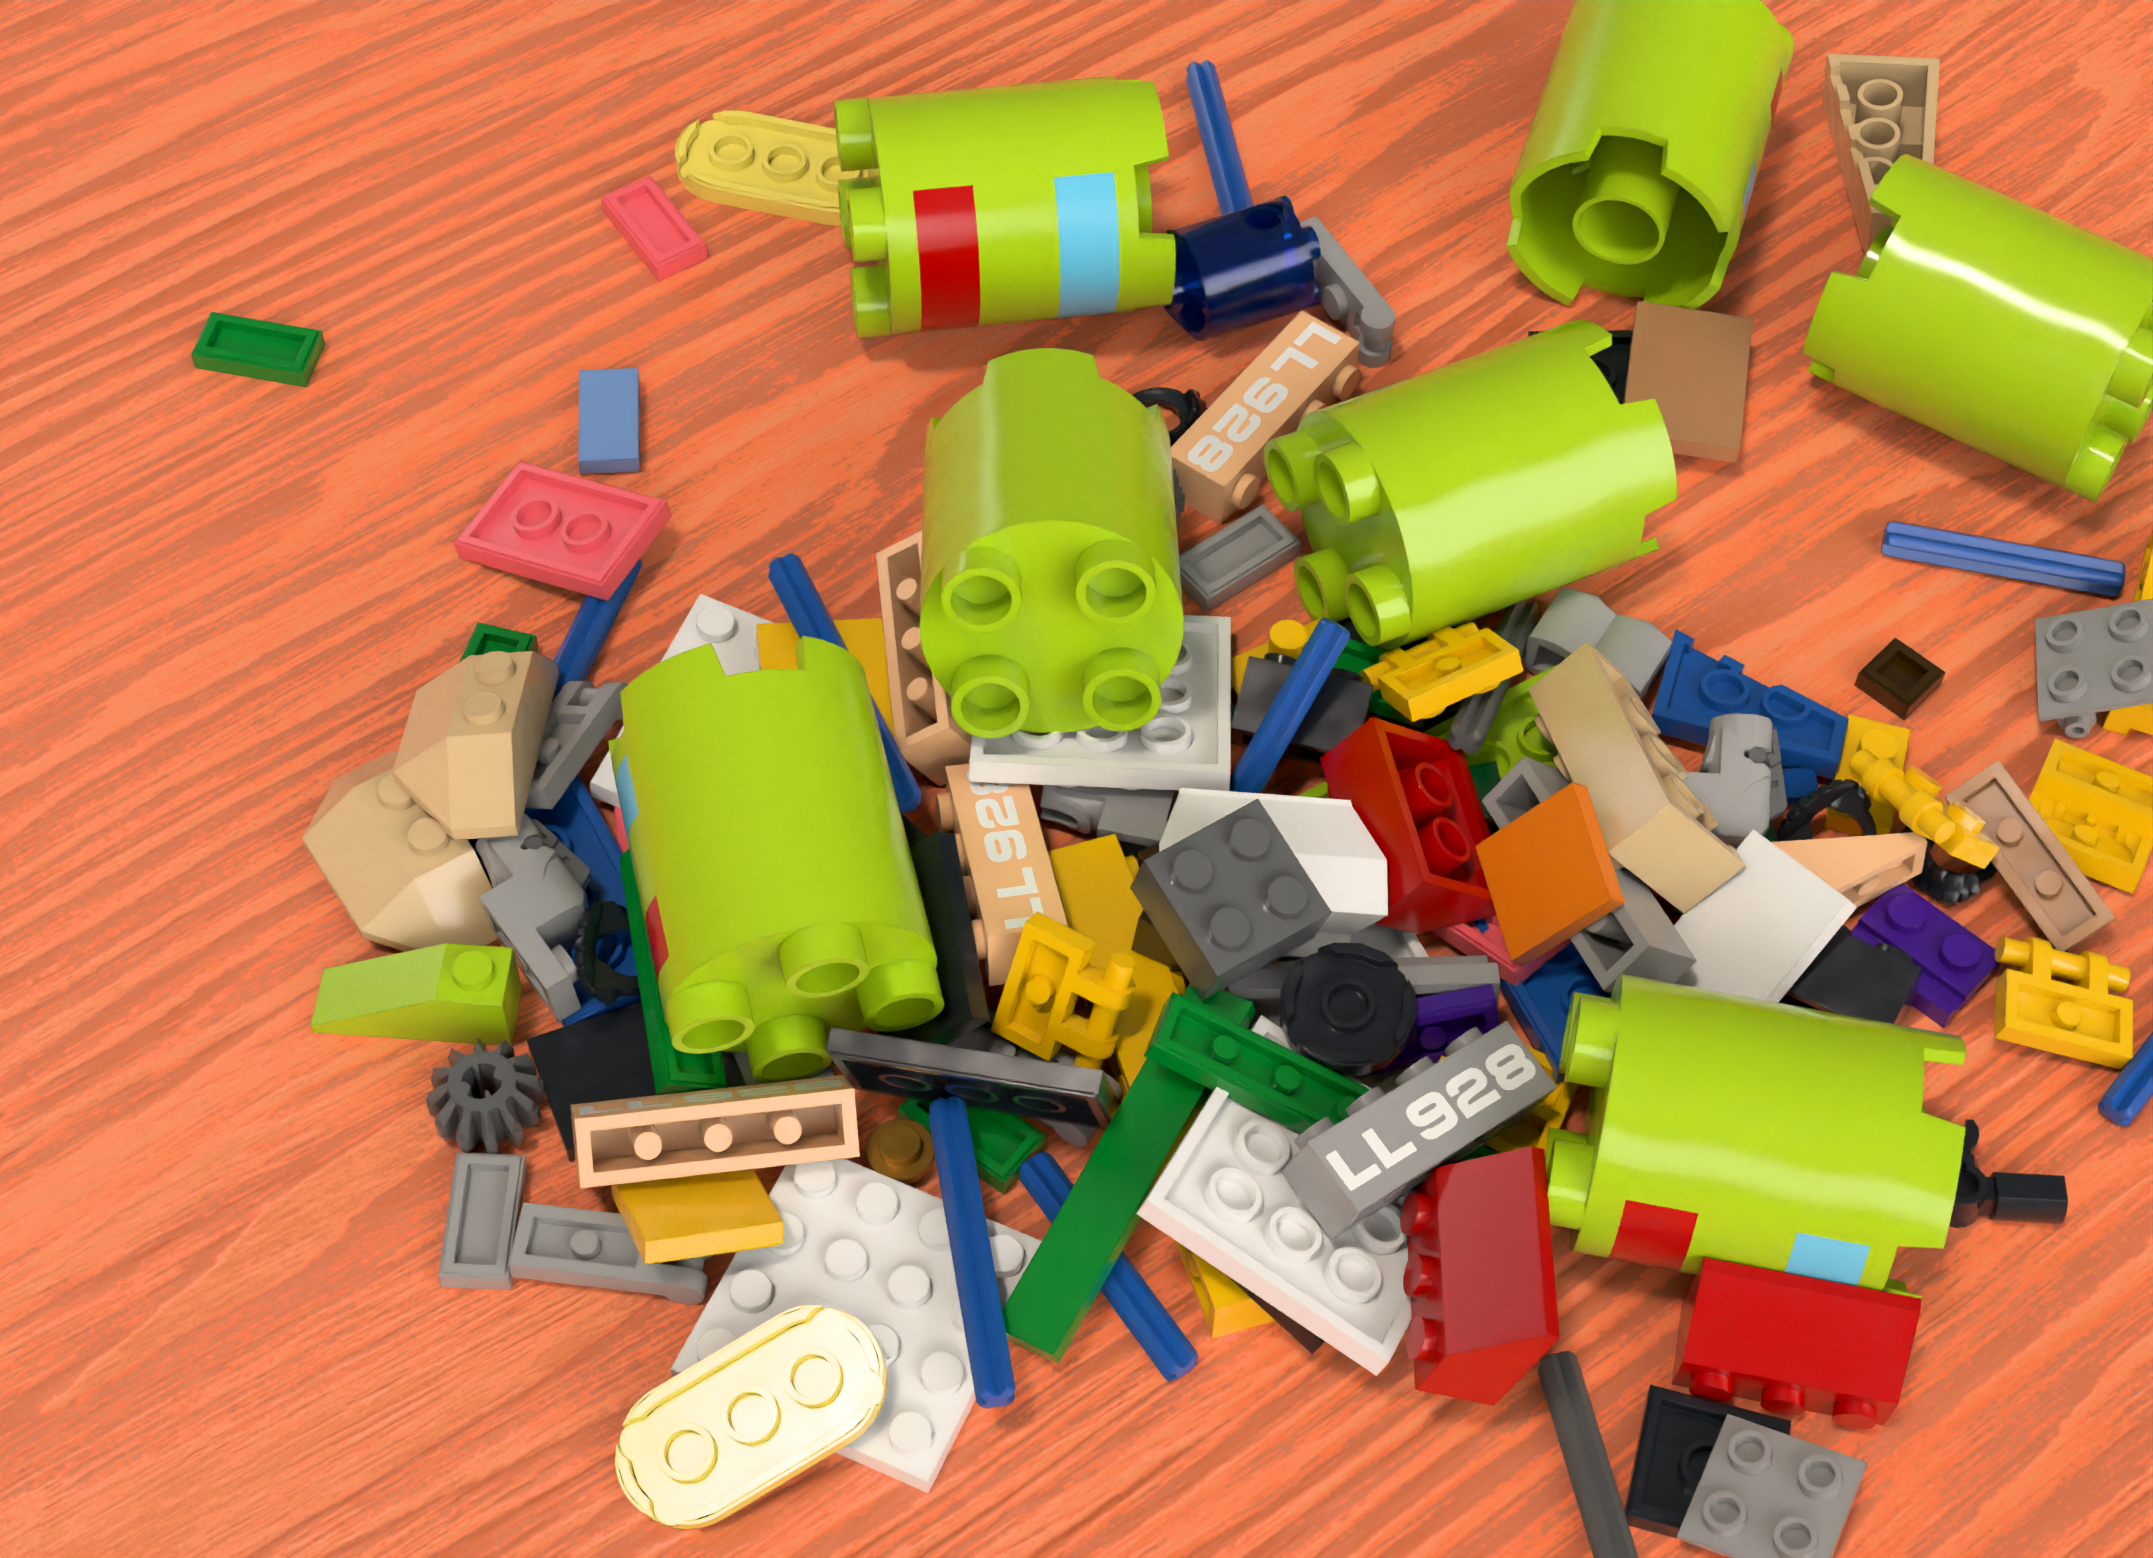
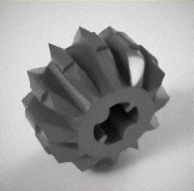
[426,1038,545,1154]

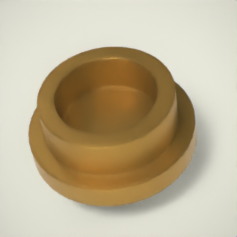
[866,1119,935,1185]

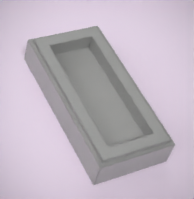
[1179,504,1301,613]
[438,1152,528,1290]

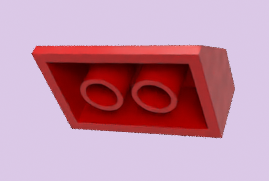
[1320,717,1496,934]
[1400,1146,1560,1406]
[1672,1257,1922,1429]

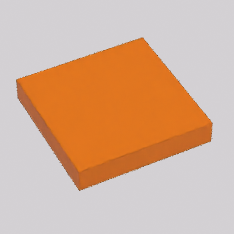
[1475,782,1625,965]

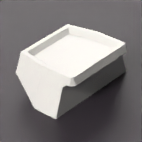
[1159,788,1388,958]

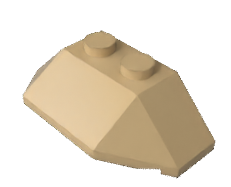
[392,651,559,840]
[302,750,502,952]

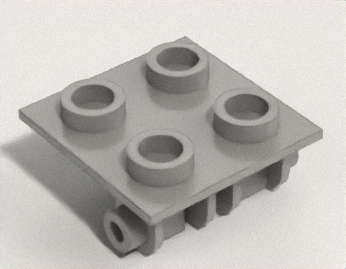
[2035,599,2153,738]
[1677,1414,1867,1558]

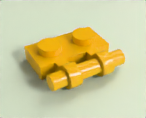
[1360,621,1523,722]
[1849,749,2000,869]
[990,911,1137,1070]
[1994,936,2133,1070]

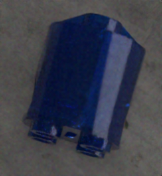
[1162,195,1321,341]

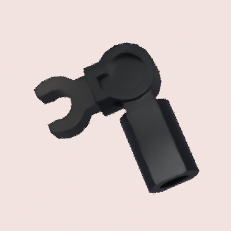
[1949,1119,2068,1228]

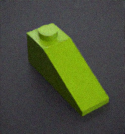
[311,943,522,1046]

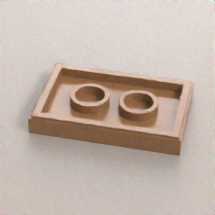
[1623,301,1753,463]

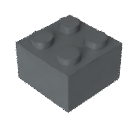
[1130,799,1332,1001]

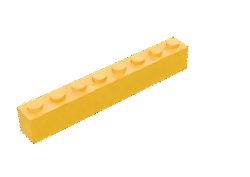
[1048,834,1275,1339]

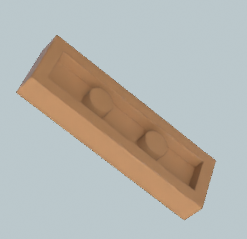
[1944,760,2116,952]

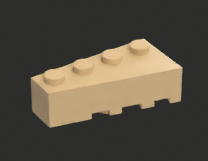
[1823,54,1940,255]
[1528,641,1746,914]

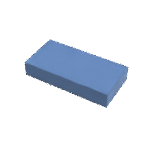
[578,368,640,474]

